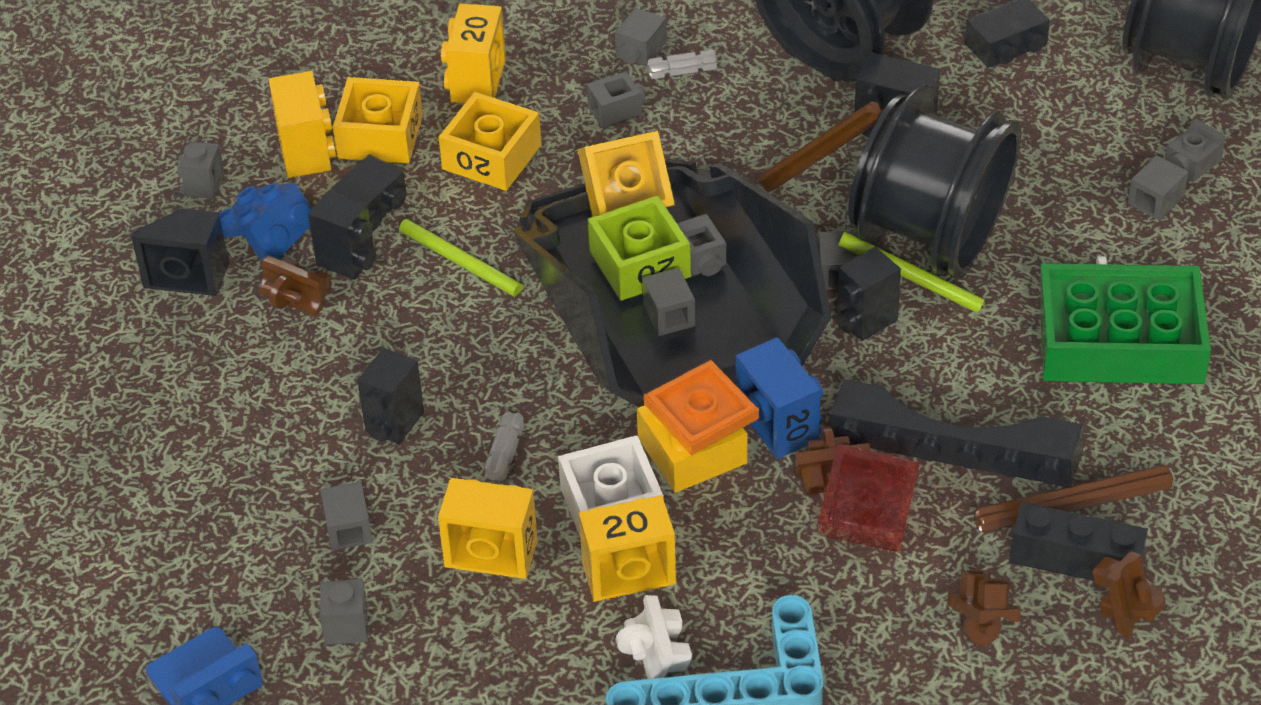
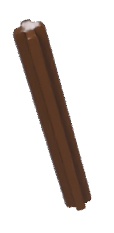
[758,102,883,192]
[974,465,1173,532]

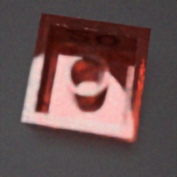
[818,444,920,553]

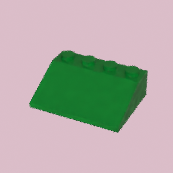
[1040,263,1211,384]

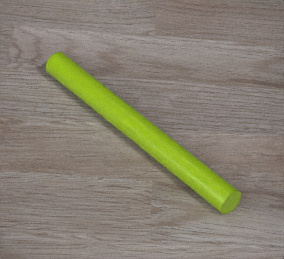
[399,219,524,297]
[838,231,985,313]

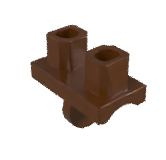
[259,255,331,316]
[793,426,871,495]
[1092,551,1165,639]
[947,570,1020,645]

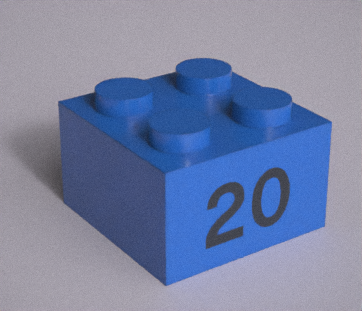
[736,337,823,459]

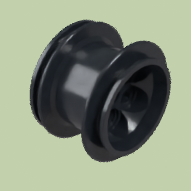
[755,0,933,81]
[1122,0,1261,99]
[848,84,1022,280]

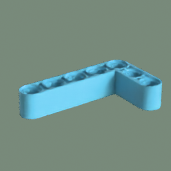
[606,595,823,705]

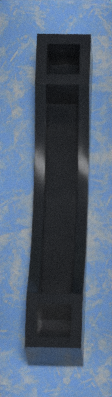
[830,379,1083,488]

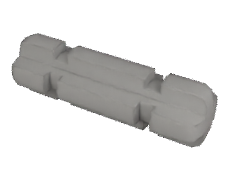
[647,49,717,79]
[484,411,524,481]

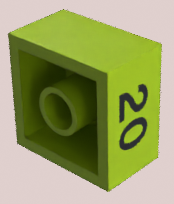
[588,196,691,301]

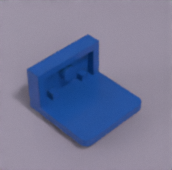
[219,183,312,261]
[146,627,263,705]

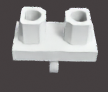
[616,595,692,679]

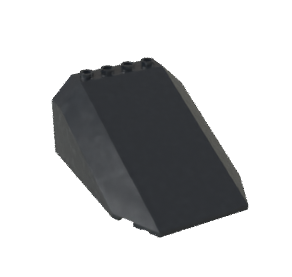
[514,159,832,407]

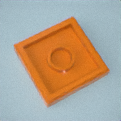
[644,360,759,455]

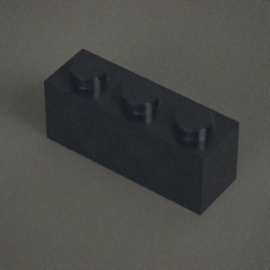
[1009,502,1148,581]

